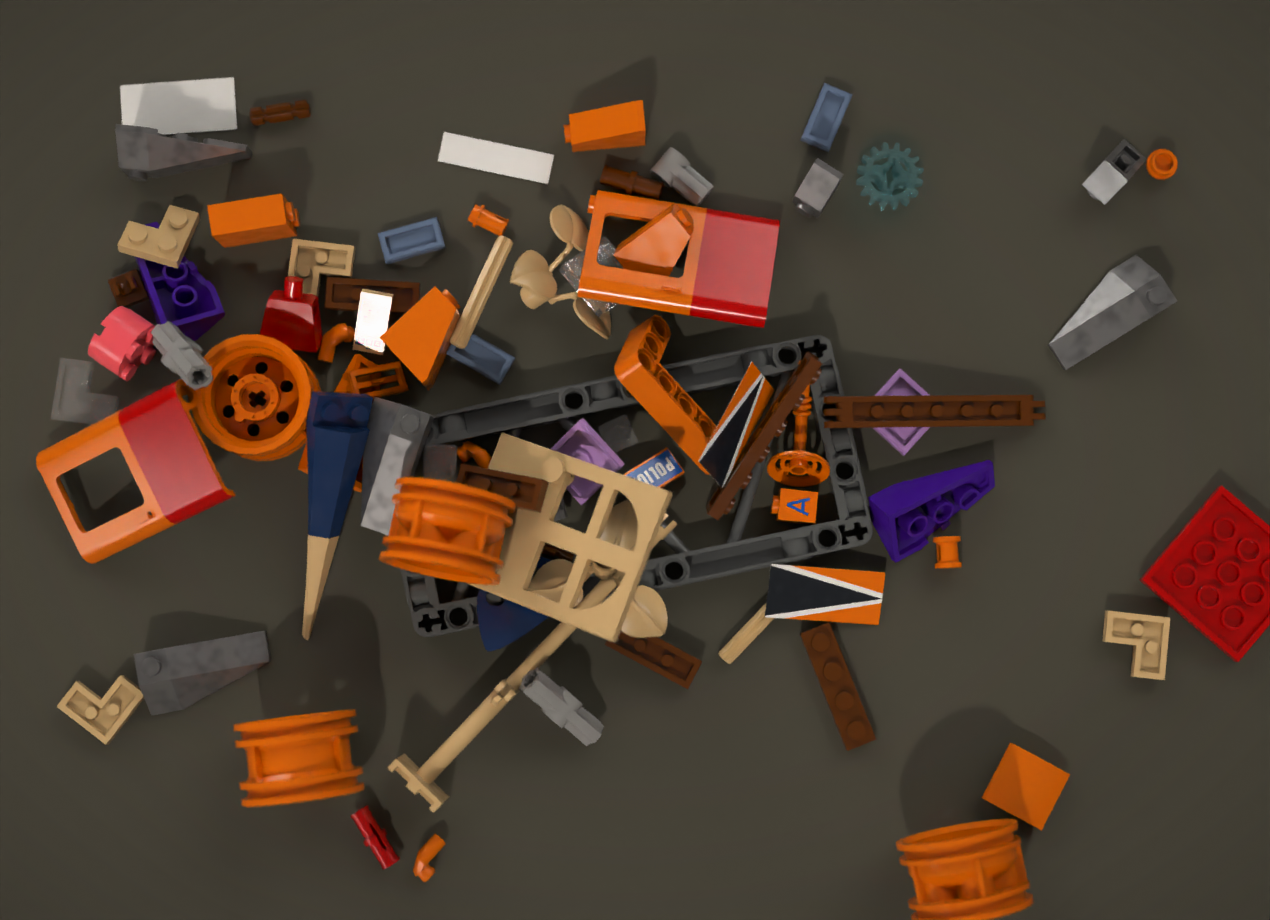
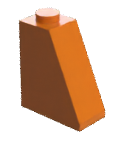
[564,100,646,152]
[613,203,695,276]

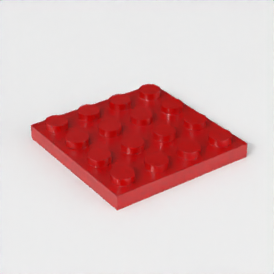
[1139,485,1270,662]

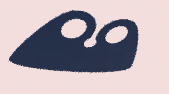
[477,557,551,651]

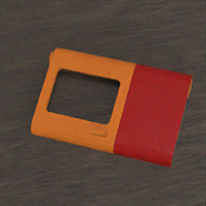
[577,190,780,328]
[36,379,236,564]

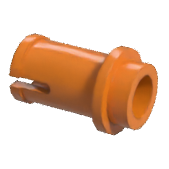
[468,204,509,237]

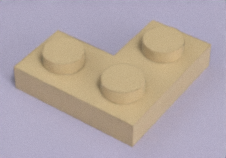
[117,205,200,269]
[288,239,356,297]
[1102,611,1171,680]
[56,675,144,745]

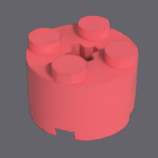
[88,306,156,381]

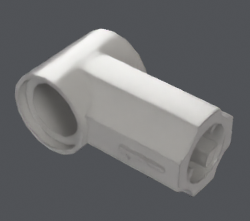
[650,147,714,207]

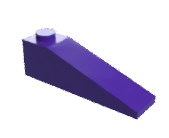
[135,222,225,341]
[868,460,995,563]

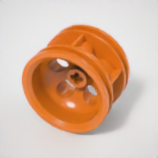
[379,477,516,586]
[896,819,1034,920]

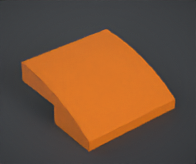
[982,742,1070,830]

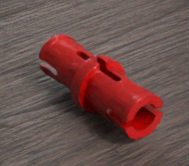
[350,805,400,870]

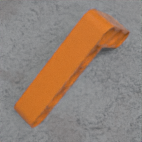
[614,315,717,475]

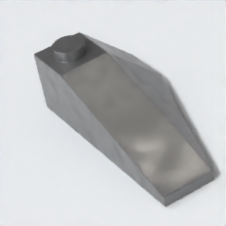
[115,124,252,181]

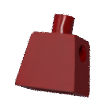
[259,276,322,353]

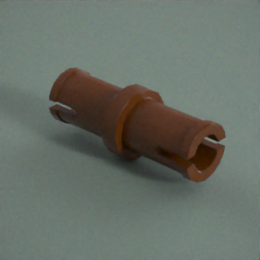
[600,165,664,200]

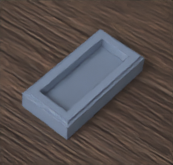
[800,83,853,152]
[378,217,446,264]
[446,333,515,385]

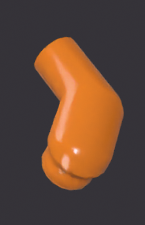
[317,323,355,363]
[456,441,492,469]
[413,834,446,882]

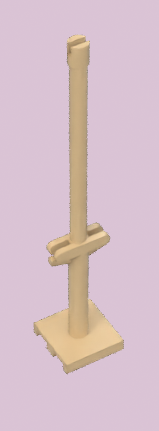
[387,513,678,813]

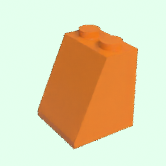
[380,286,461,391]

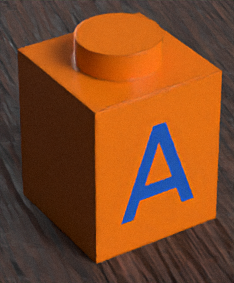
[771,488,818,525]

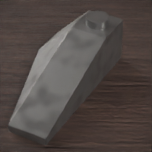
[1048,255,1177,371]
[361,397,434,536]
[134,630,271,716]

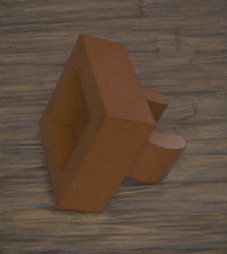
[108,269,149,308]

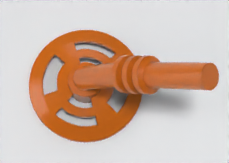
[767,360,830,487]

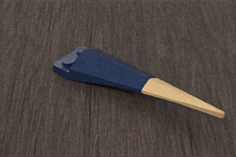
[302,391,373,641]

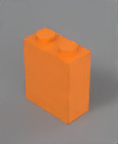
[207,193,300,248]

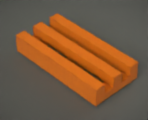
[342,361,409,399]

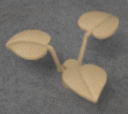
[510,204,611,339]
[527,499,668,638]

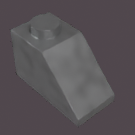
[1082,139,1146,205]
[792,158,844,218]

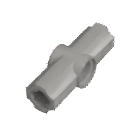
[151,321,213,390]
[519,667,604,746]

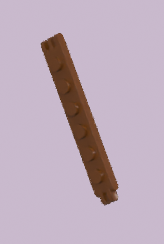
[823,395,1046,428]

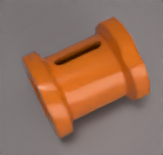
[932,536,962,569]

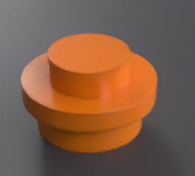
[1146,149,1178,180]

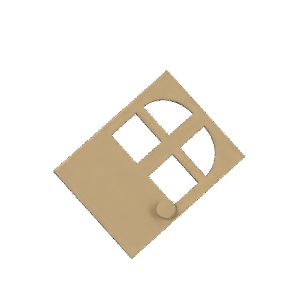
[467,432,673,643]

